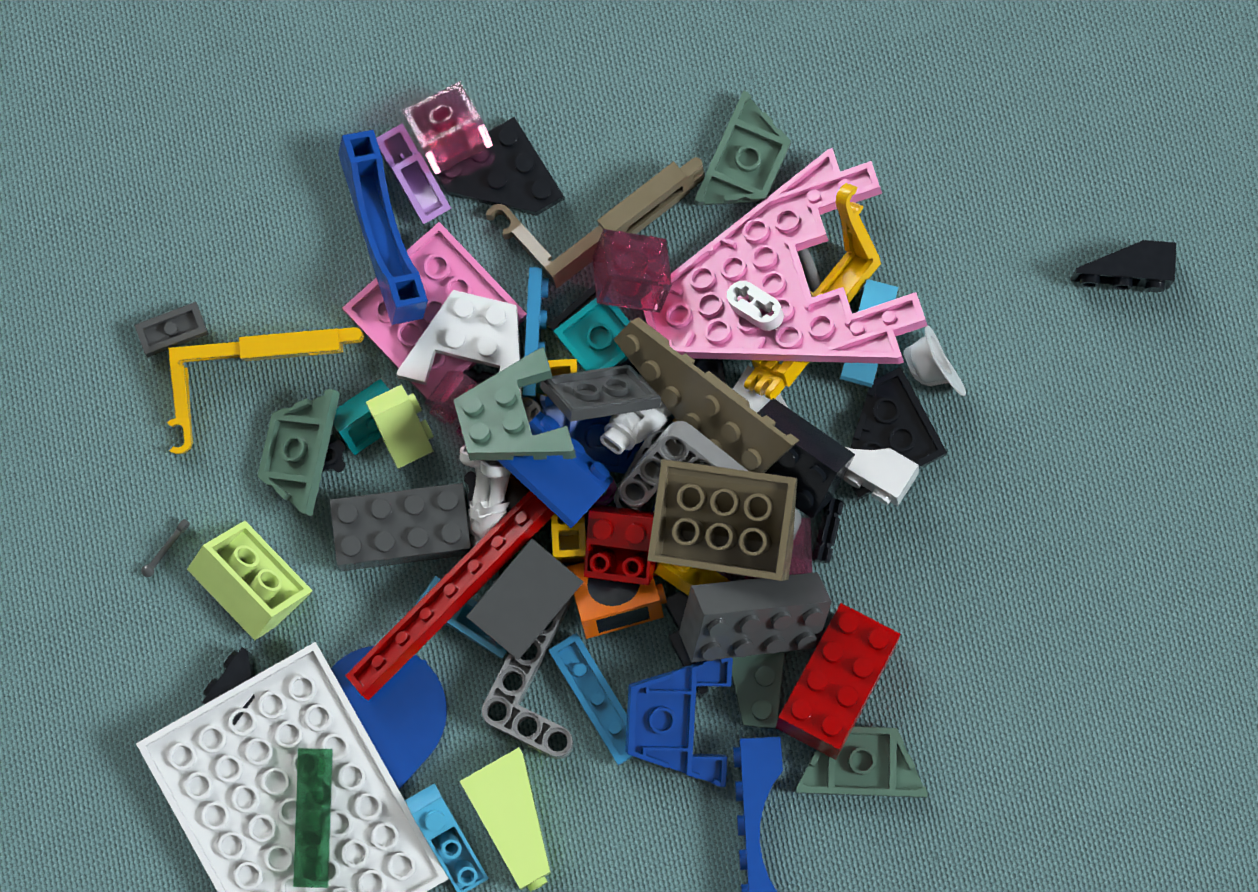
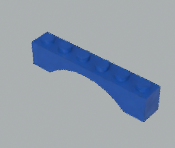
[338,130,428,325]
[733,737,783,892]

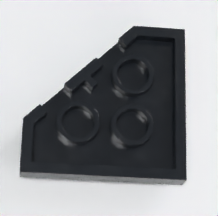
[431,117,564,216]
[850,367,947,500]

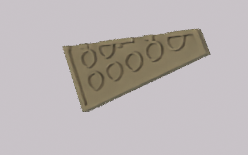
[613,317,800,473]

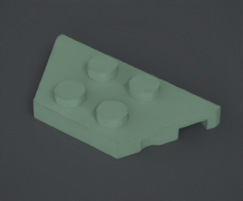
[694,90,791,205]
[257,389,340,516]
[796,726,928,798]

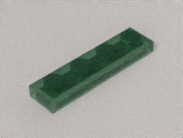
[293,748,333,888]

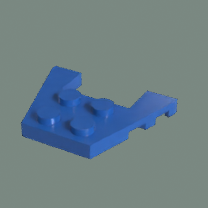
[625,658,733,787]

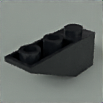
[1071,240,1176,292]

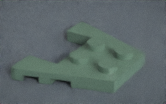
[454,347,576,461]

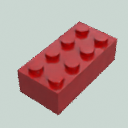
[776,603,901,760]

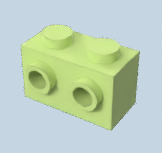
[366,384,434,468]

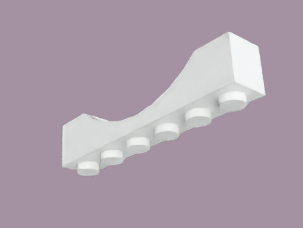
[733,365,919,507]

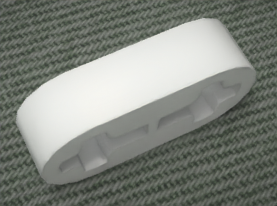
[727,281,784,331]

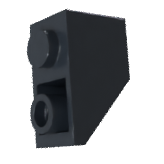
[202,647,255,725]

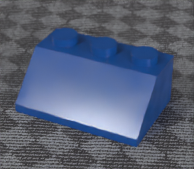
[498,411,614,528]

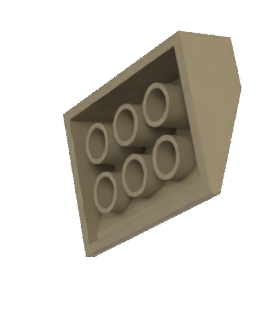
[647,459,797,581]

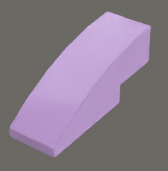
[376,123,452,224]

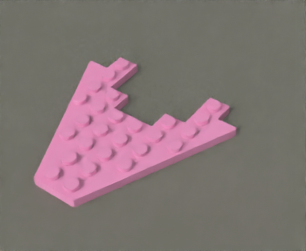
[640,148,928,364]

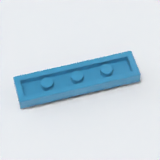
[522,267,549,402]
[548,633,634,766]

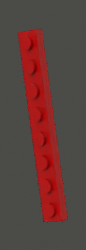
[345,491,555,701]

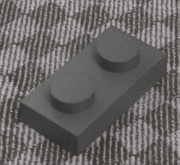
[134,302,209,358]

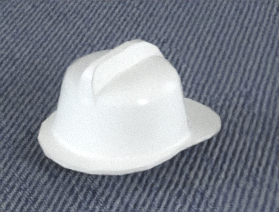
[903,326,966,396]

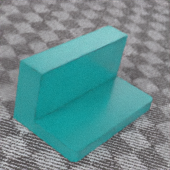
[333,379,390,455]

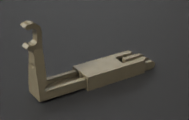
[486,157,705,289]

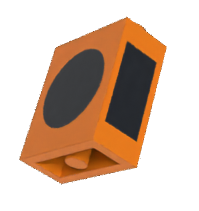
[567,562,667,639]

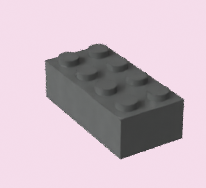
[330,483,472,571]
[679,572,832,662]

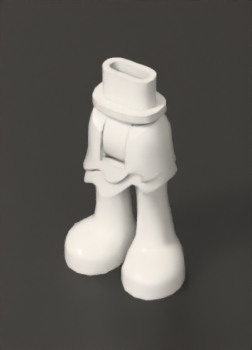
[600,377,671,455]
[459,445,511,546]

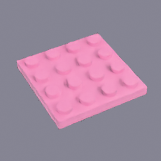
[342,222,527,404]

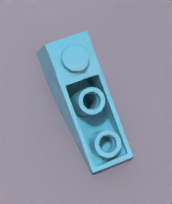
[405,783,489,892]

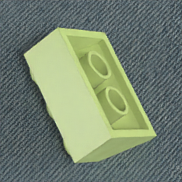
[187,521,313,640]

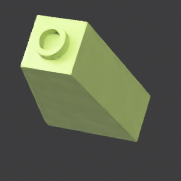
[460,747,551,892]

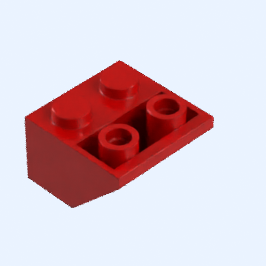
[584,505,657,585]

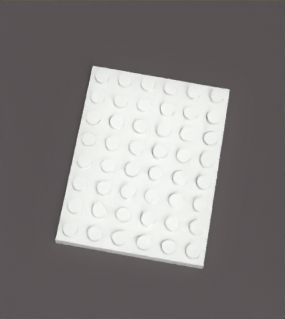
[136,642,449,892]

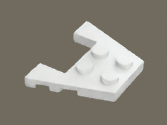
[396,290,523,401]

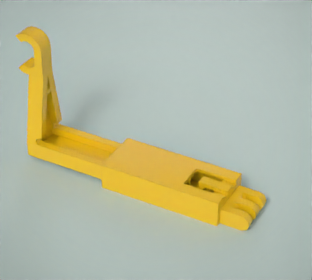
[744,183,881,400]
[167,327,365,454]

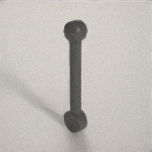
[141,519,190,577]

